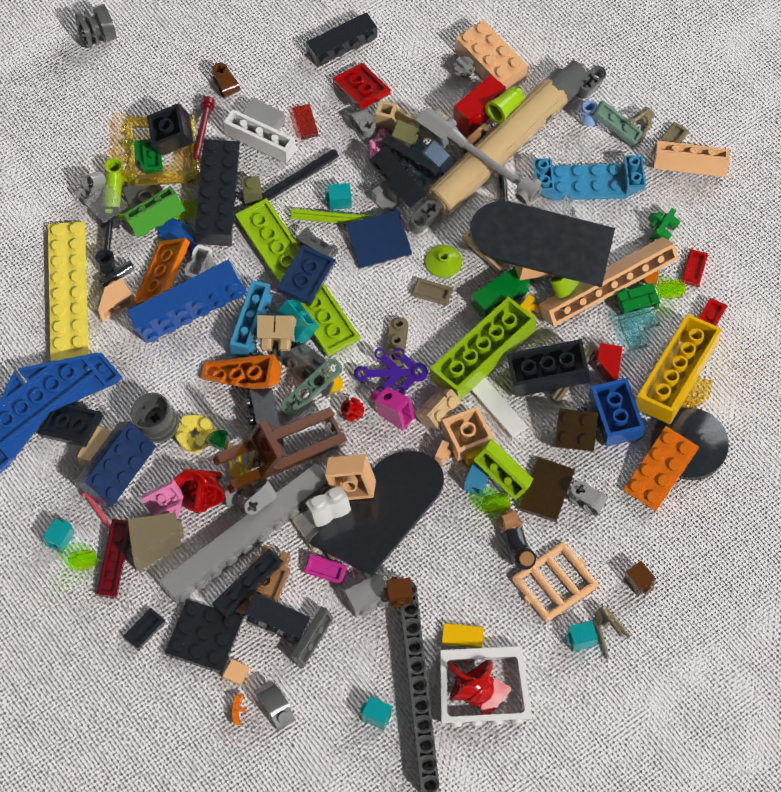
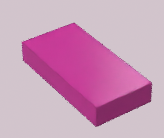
[304,554,348,585]

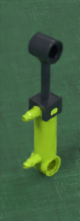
[95,158,138,274]

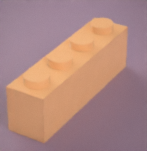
[654,140,730,177]

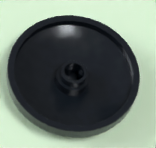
[651,407,729,480]

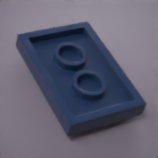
[277,245,336,306]

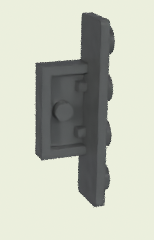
[270,341,334,397]

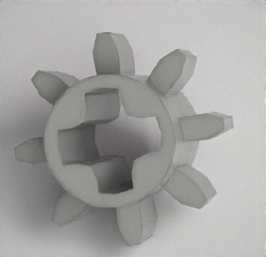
[453,56,475,78]

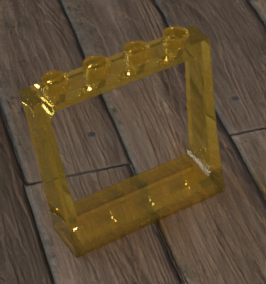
[120,114,200,186]

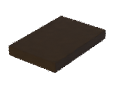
[519,457,575,522]

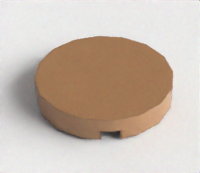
[460,123,490,153]

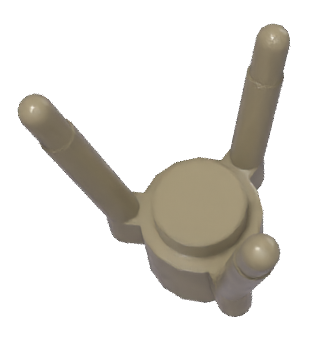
[611,107,655,143]
[593,606,631,659]

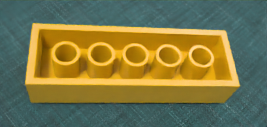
[636,314,722,424]

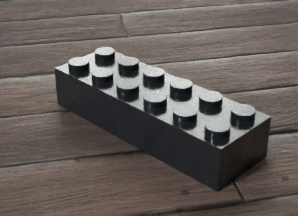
[194,139,240,246]

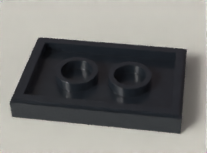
[38,405,104,447]

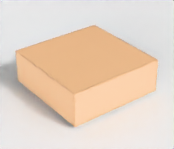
[223,659,250,687]

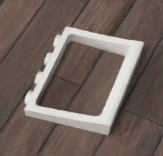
[440,646,532,728]

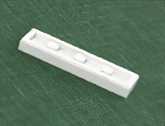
[471,378,527,439]

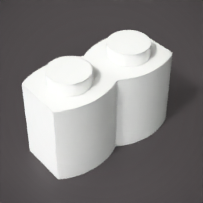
[185,245,213,281]
[306,486,351,527]

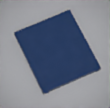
[346,210,412,269]

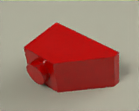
[593,343,623,382]

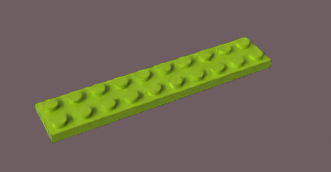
[235,198,360,357]

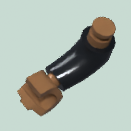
[496,510,536,570]

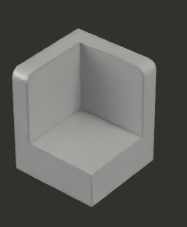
[372,181,400,213]

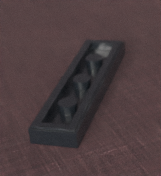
[212,549,284,619]

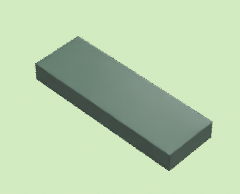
[592,100,643,147]

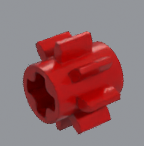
[340,397,364,422]

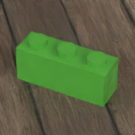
[123,186,185,238]

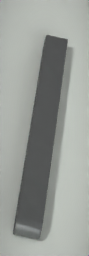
[400,581,439,792]

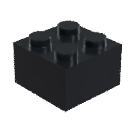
[147,103,194,156]

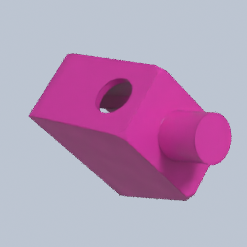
[370,387,415,431]

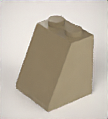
[128,512,184,571]

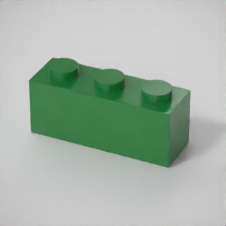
[471,267,530,319]

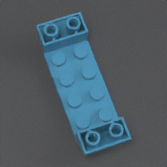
[533,155,646,201]

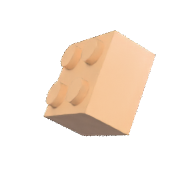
[442,406,494,462]
[325,454,376,500]

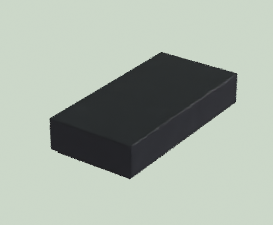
[123,608,166,651]

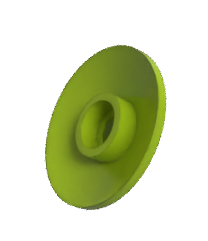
[425,245,462,278]

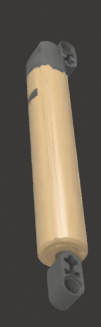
[408,60,606,234]

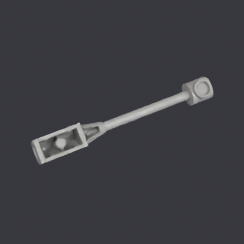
[415,107,542,204]

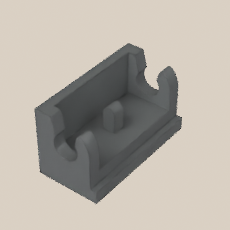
[296,227,338,258]

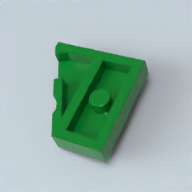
[125,139,163,174]

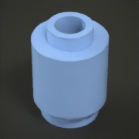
[581,100,599,126]

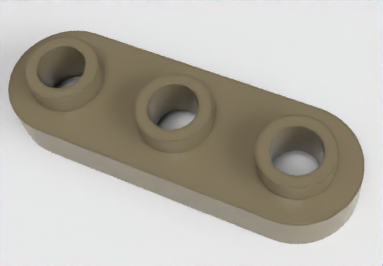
[386,317,408,368]

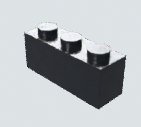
[243,593,310,643]

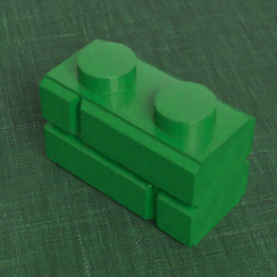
[616,283,660,319]

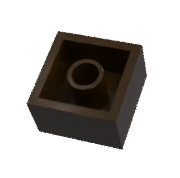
[554,408,598,452]

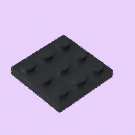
[165,599,244,674]

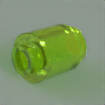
[657,279,686,299]
[480,492,511,516]
[68,549,98,572]

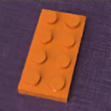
[133,238,190,306]
[623,426,699,512]

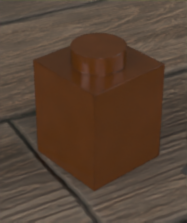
[624,561,656,597]

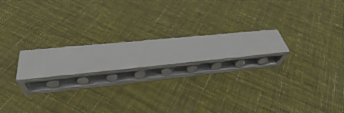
[160,463,330,605]

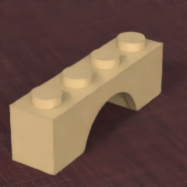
[375,100,449,140]

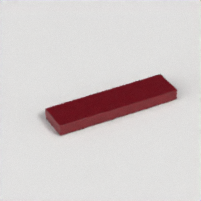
[97,519,130,599]

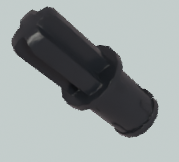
[98,261,135,288]

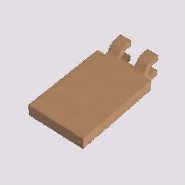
[234,544,291,616]

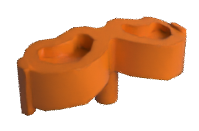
[232,694,246,725]

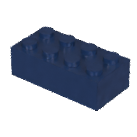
[74,421,157,507]

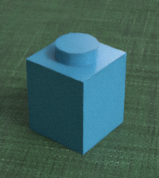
[464,463,490,497]

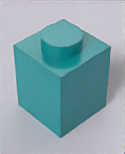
[325,183,352,210]
[43,518,74,554]
[565,621,598,652]
[360,697,393,730]

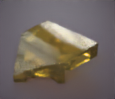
[682,377,713,409]

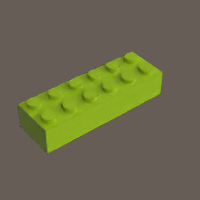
[430,297,536,400]

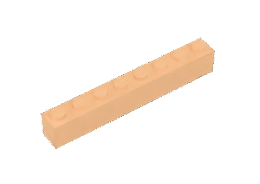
[538,237,679,327]

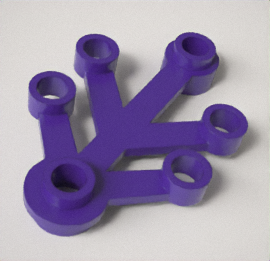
[354,347,428,395]

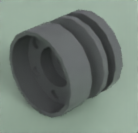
[75,4,117,49]
[130,393,179,443]

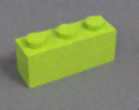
[473,438,533,500]

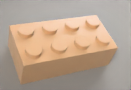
[455,20,528,90]

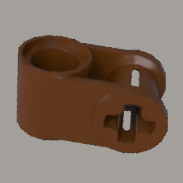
[212,63,241,98]

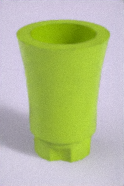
[485,86,525,124]

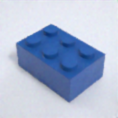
[589,378,645,447]

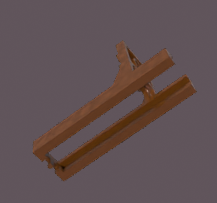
[212,407,348,494]

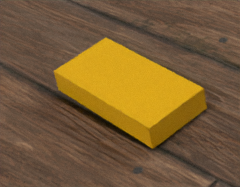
[442,623,484,648]

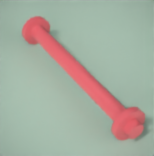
[82,491,111,531]

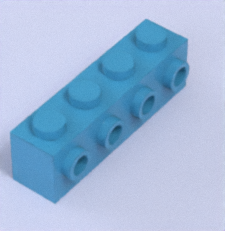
[230,280,273,358]

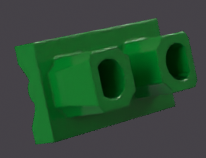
[648,208,681,241]

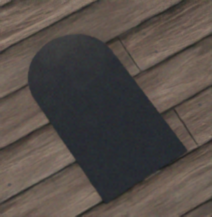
[470,201,615,287]
[309,451,444,576]

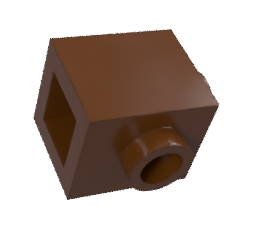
[383,577,413,608]

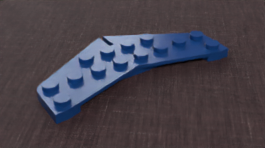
[0,353,123,473]

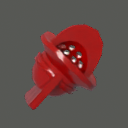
[174,469,225,514]
[447,659,511,715]

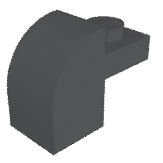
[254,680,296,731]

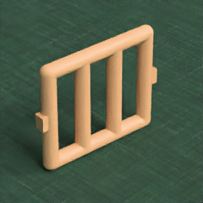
[511,542,599,622]

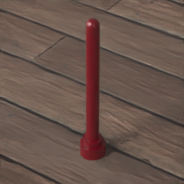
[192,96,215,160]

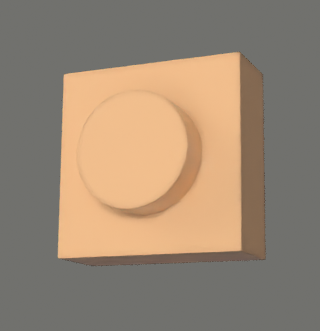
[435,440,451,467]

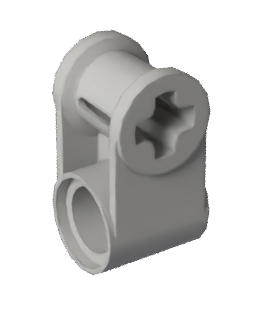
[349,107,376,142]
[75,171,106,208]
[237,478,277,515]
[568,481,608,516]

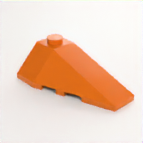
[201,354,282,389]

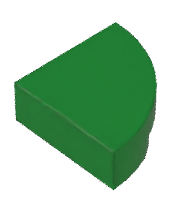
[205,430,228,450]

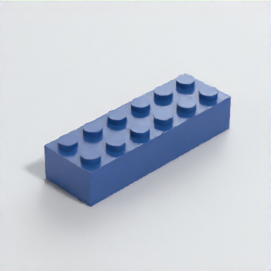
[127,259,248,343]

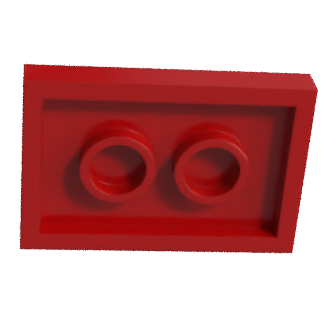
[332,63,391,109]

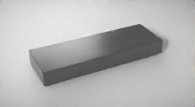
[291,606,334,668]

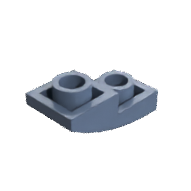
[422,140,455,176]

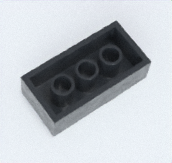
[507,339,591,398]

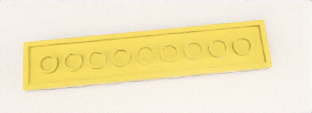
[48,221,89,362]

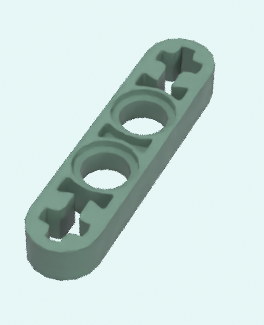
[281,359,342,416]

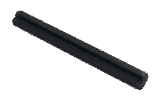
[262,149,339,201]

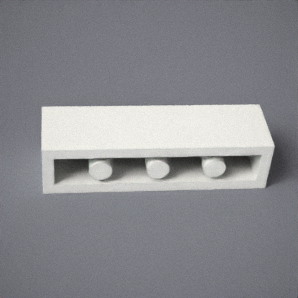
[223,109,296,164]

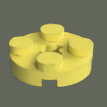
[175,415,214,453]

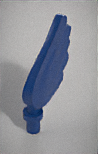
[157,218,197,257]

